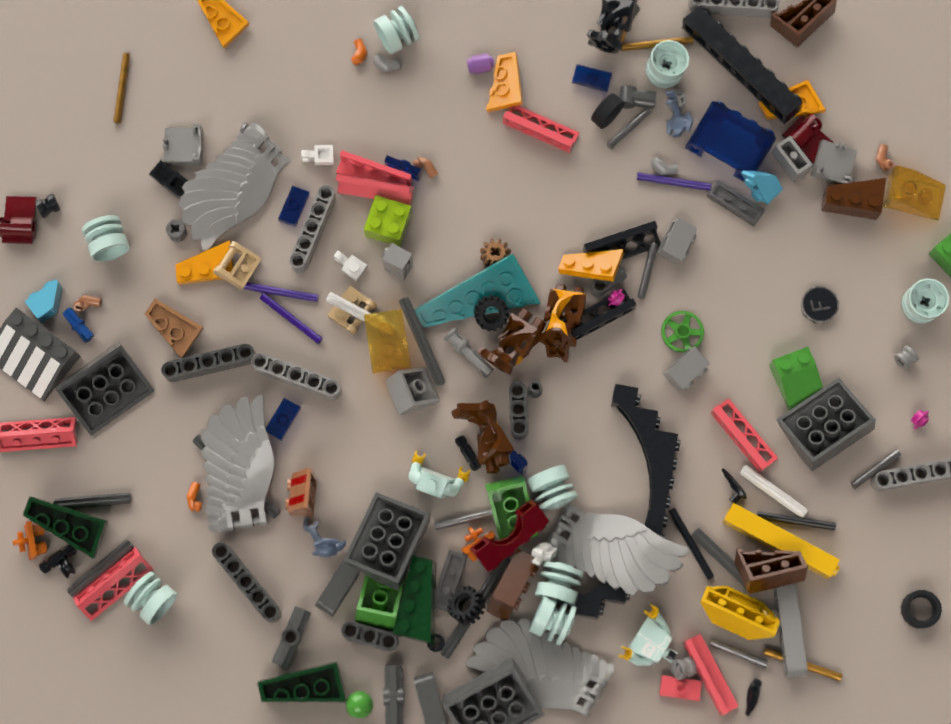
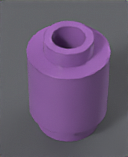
[467,53,494,75]

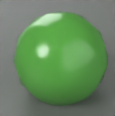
[345,691,373,718]

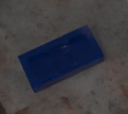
[572,64,612,92]
[384,155,422,181]
[278,186,310,227]
[266,398,301,441]
[509,450,528,475]

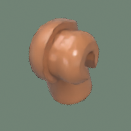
[875,144,894,171]
[413,156,438,178]
[73,295,102,312]

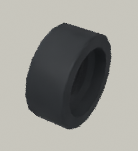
[591,93,625,129]
[901,590,942,629]

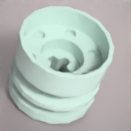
[373,6,419,55]
[645,40,689,88]
[82,215,130,262]
[901,278,949,324]
[527,465,578,512]
[535,561,583,606]
[124,572,178,626]
[528,596,577,646]

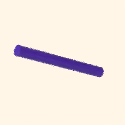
[636,173,712,191]
[243,282,319,302]
[260,293,323,344]

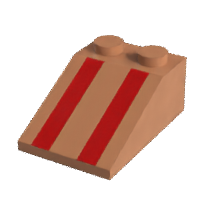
[285,468,317,517]

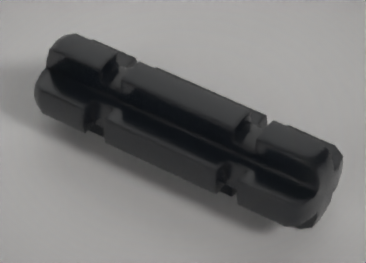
[455,435,481,471]
[39,544,76,574]

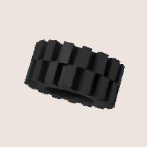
[474,295,509,331]
[447,586,486,625]

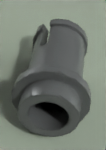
[527,380,543,398]

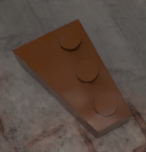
[770,0,837,47]
[821,178,886,220]
[486,548,539,620]
[734,549,808,594]

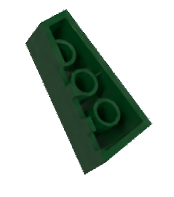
[23,496,108,559]
[393,555,436,645]
[257,661,347,702]

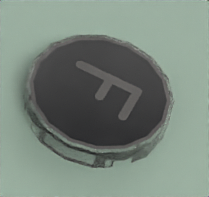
[800,286,839,324]

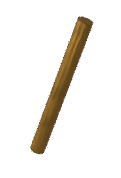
[621,36,694,51]
[113,53,130,124]
[763,648,843,682]

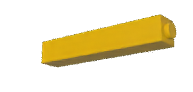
[722,503,840,579]

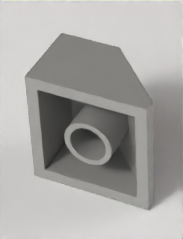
[385,367,440,415]

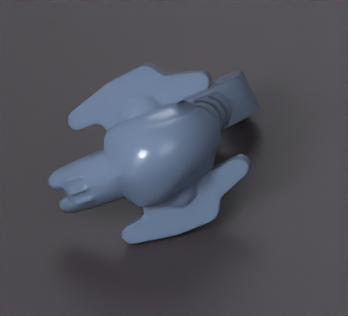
[665,90,694,138]
[303,517,346,557]

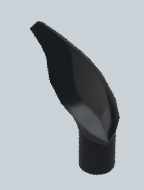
[722,468,747,504]
[745,678,762,716]

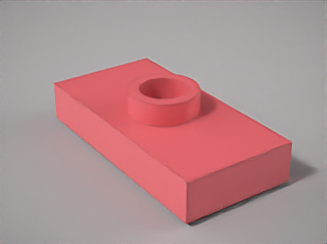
[659,675,702,701]

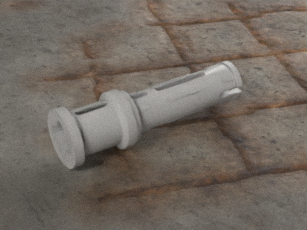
[444,327,494,378]

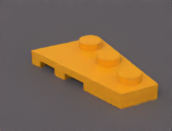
[197,0,249,49]
[486,52,523,112]
[758,79,826,120]
[175,240,233,285]
[558,249,624,282]

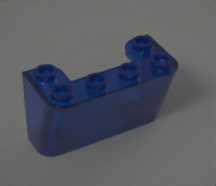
[685,101,776,182]

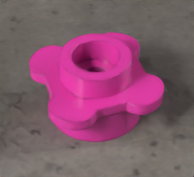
[608,289,625,307]
[911,410,929,429]

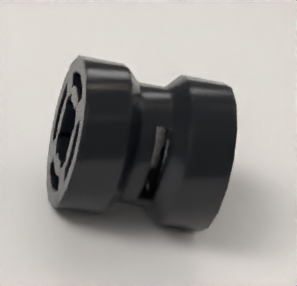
[35,194,61,218]

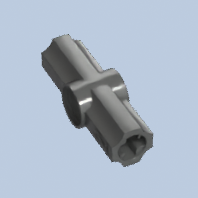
[272,606,311,669]
[383,665,404,724]

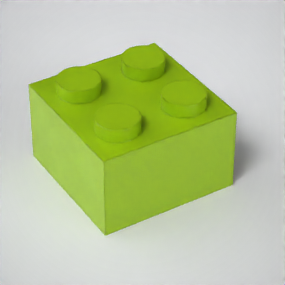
[364,195,412,247]

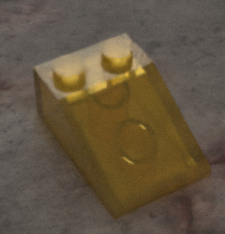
[883,165,946,220]
[364,309,411,373]

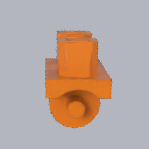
[12,521,47,560]
[461,527,495,562]

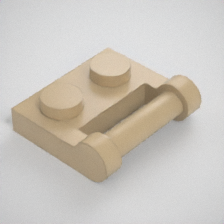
[213,241,262,290]
[327,286,377,335]

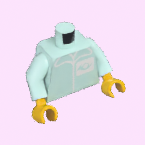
[408,450,470,498]
[618,604,678,666]

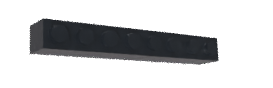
[682,6,803,124]

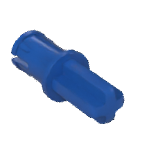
[63,308,95,343]

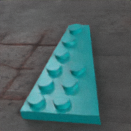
[414,253,541,328]

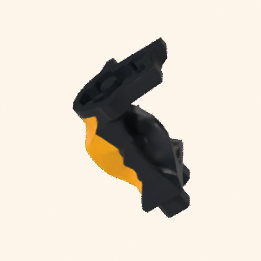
[587,0,640,54]

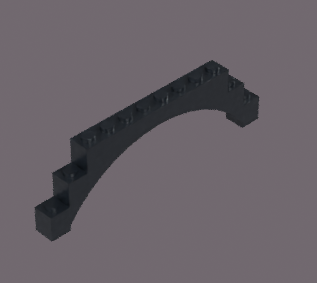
[575,384,680,620]

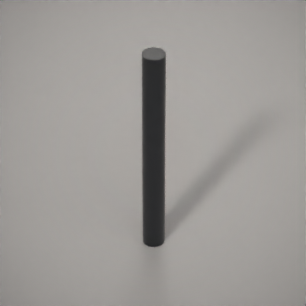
[668,508,714,580]
[757,511,836,531]

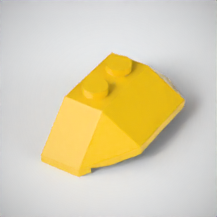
[700,586,780,640]

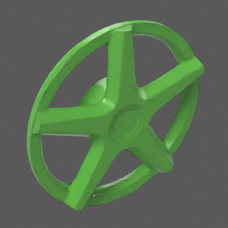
[661,311,704,353]

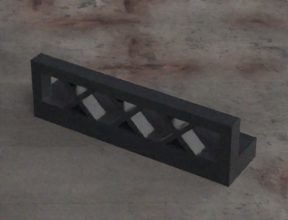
[583,221,661,260]
[563,289,637,340]

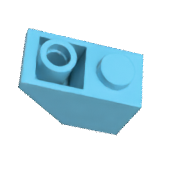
[741,170,783,204]
[24,279,63,324]

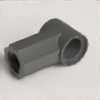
[619,85,656,109]
[591,266,627,298]

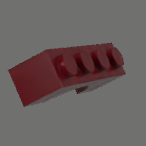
[470,499,550,572]

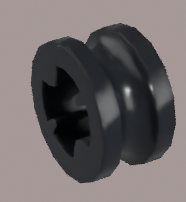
[57,558,76,578]
[427,633,445,652]

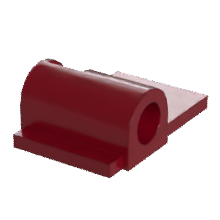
[782,114,834,164]
[0,196,37,244]

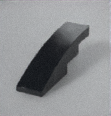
[149,160,188,200]

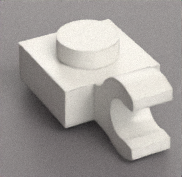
[301,145,334,165]
[333,251,368,282]
[531,542,558,565]

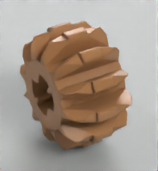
[480,238,511,267]

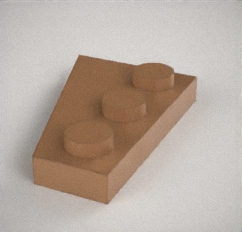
[145,299,204,358]

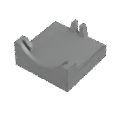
[163,124,203,166]
[811,140,857,185]

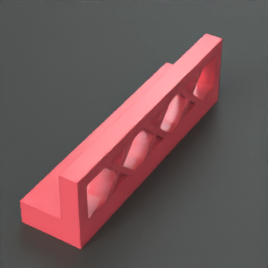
[503,106,579,153]
[336,150,412,186]
[336,174,414,205]
[710,398,778,473]
[0,417,77,452]
[73,547,154,621]
[682,634,739,716]

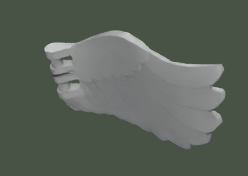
[178,123,291,251]
[201,395,275,533]
[546,503,690,596]
[466,618,614,718]

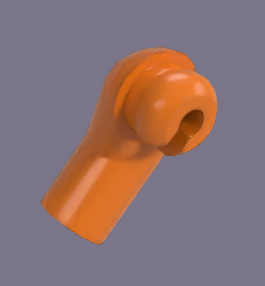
[351,38,368,65]
[186,482,202,512]

